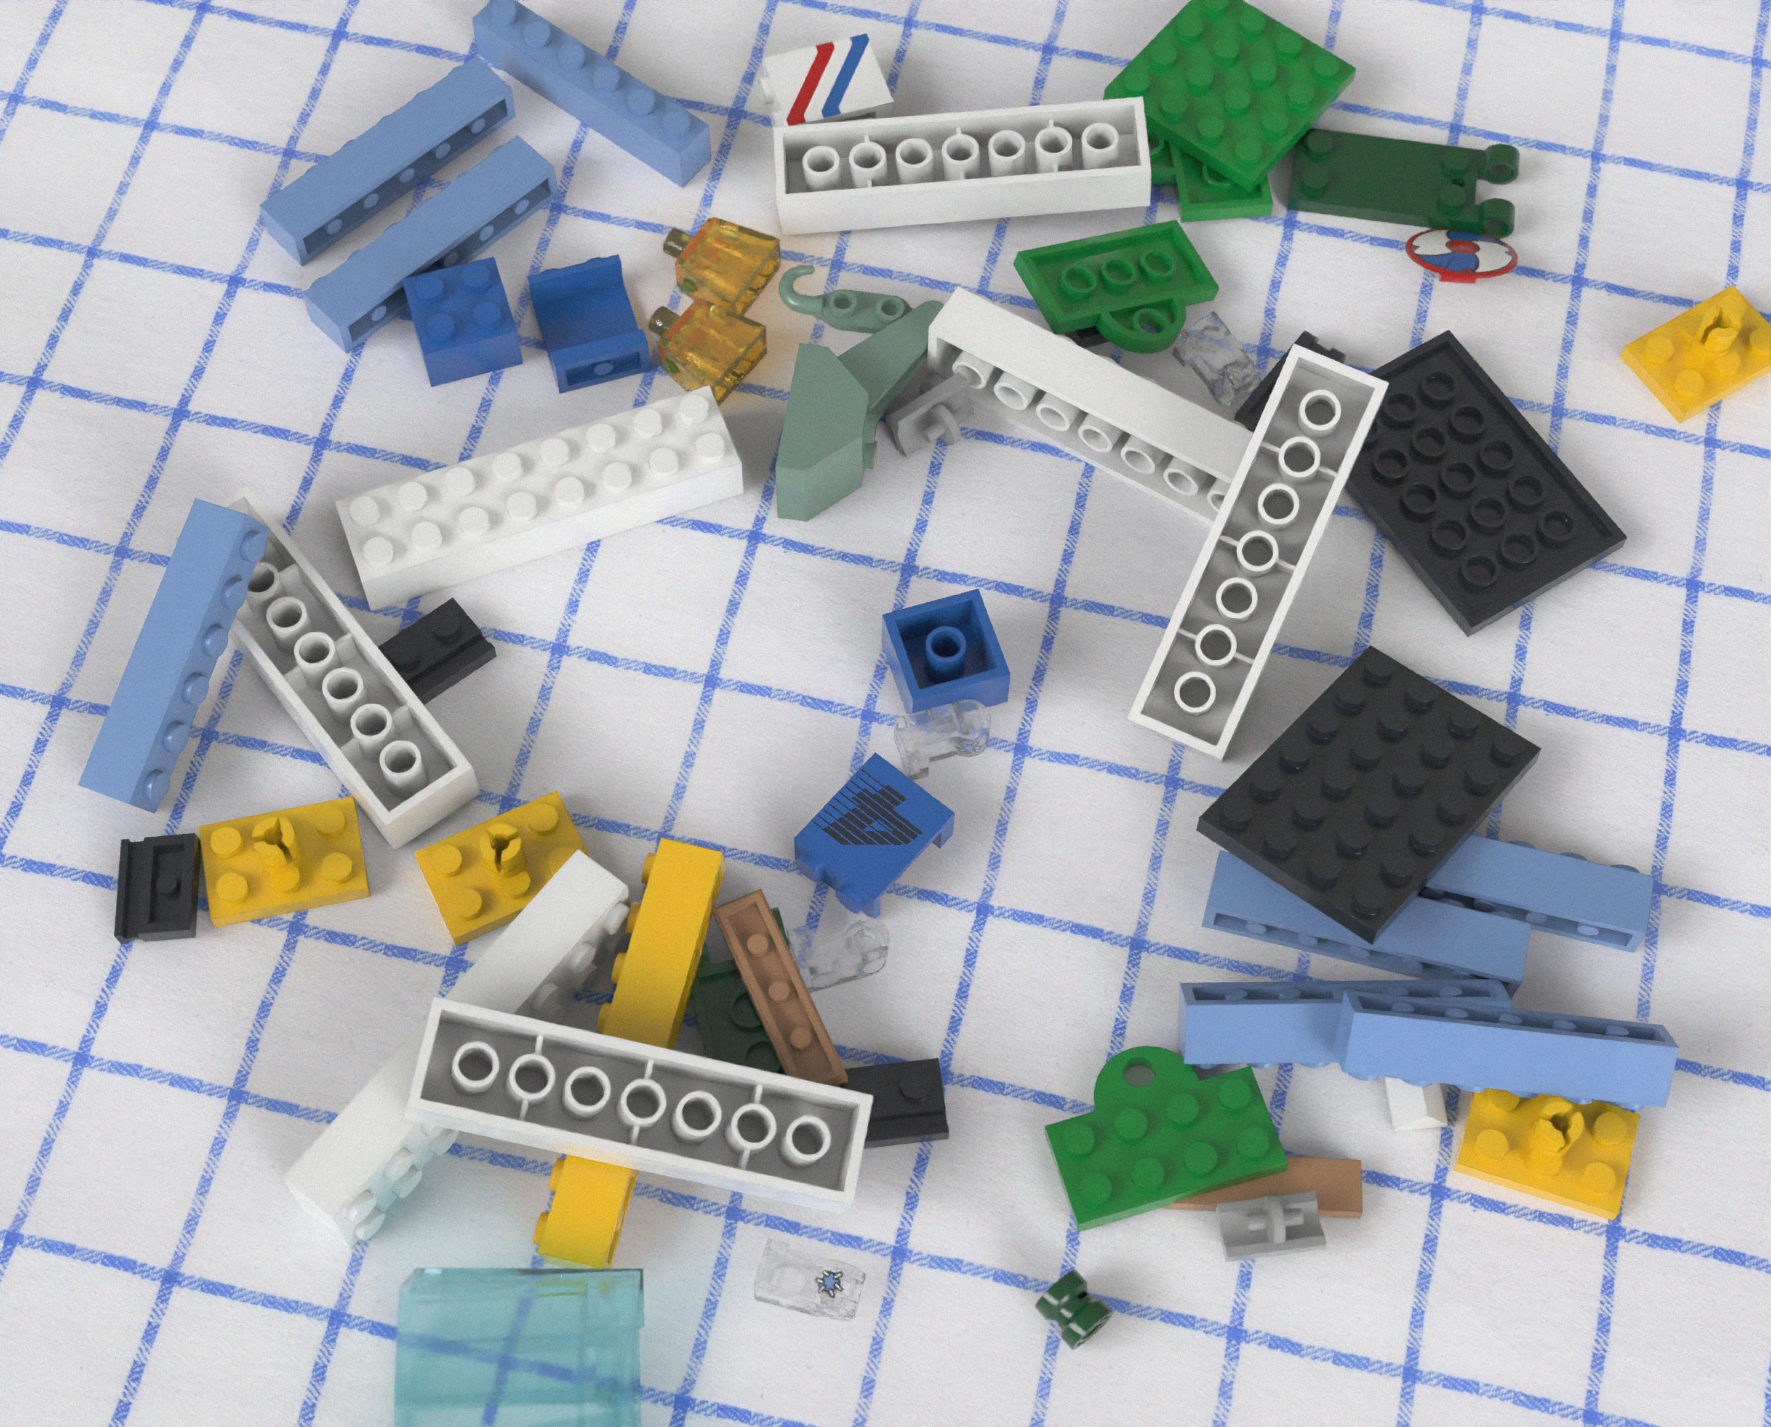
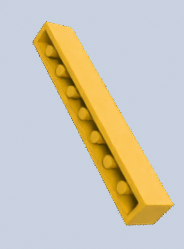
[533,837,726,1279]

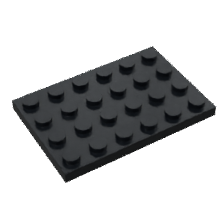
[1345,330,1627,637]
[1196,645,1541,945]

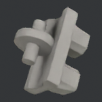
[885,372,974,457]
[1215,1191,1327,1262]

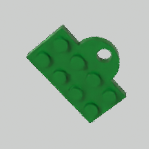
[1146,128,1273,223]
[1013,219,1219,354]
[1045,1046,1288,1232]

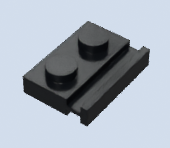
[378,598,497,705]
[114,833,201,944]
[836,1058,949,1149]

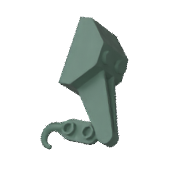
[776,265,944,522]

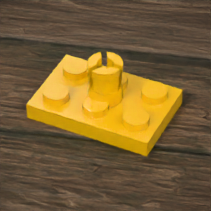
[1620,285,1771,423]
[414,790,589,947]
[199,796,371,928]
[1453,1088,1640,1220]

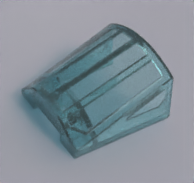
[394,1268,644,1427]

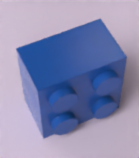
[402,257,523,387]
[882,589,1011,728]

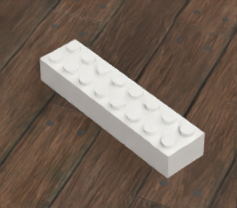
[773,97,1151,236]
[926,286,1253,526]
[1127,343,1389,763]
[334,386,744,611]
[162,484,481,851]
[282,849,632,1249]
[404,996,873,1214]

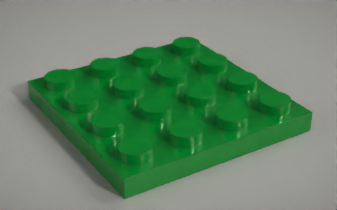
[1103,0,1357,192]

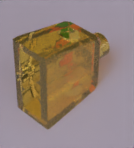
[663,217,781,329]
[648,299,767,407]

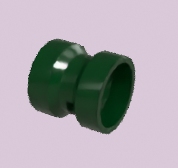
[1035,1269,1114,1350]

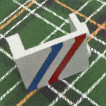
[758,33,894,132]

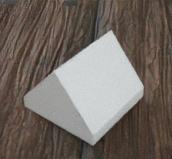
[1384,1077,1448,1131]

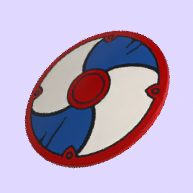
[1405,229,1518,284]

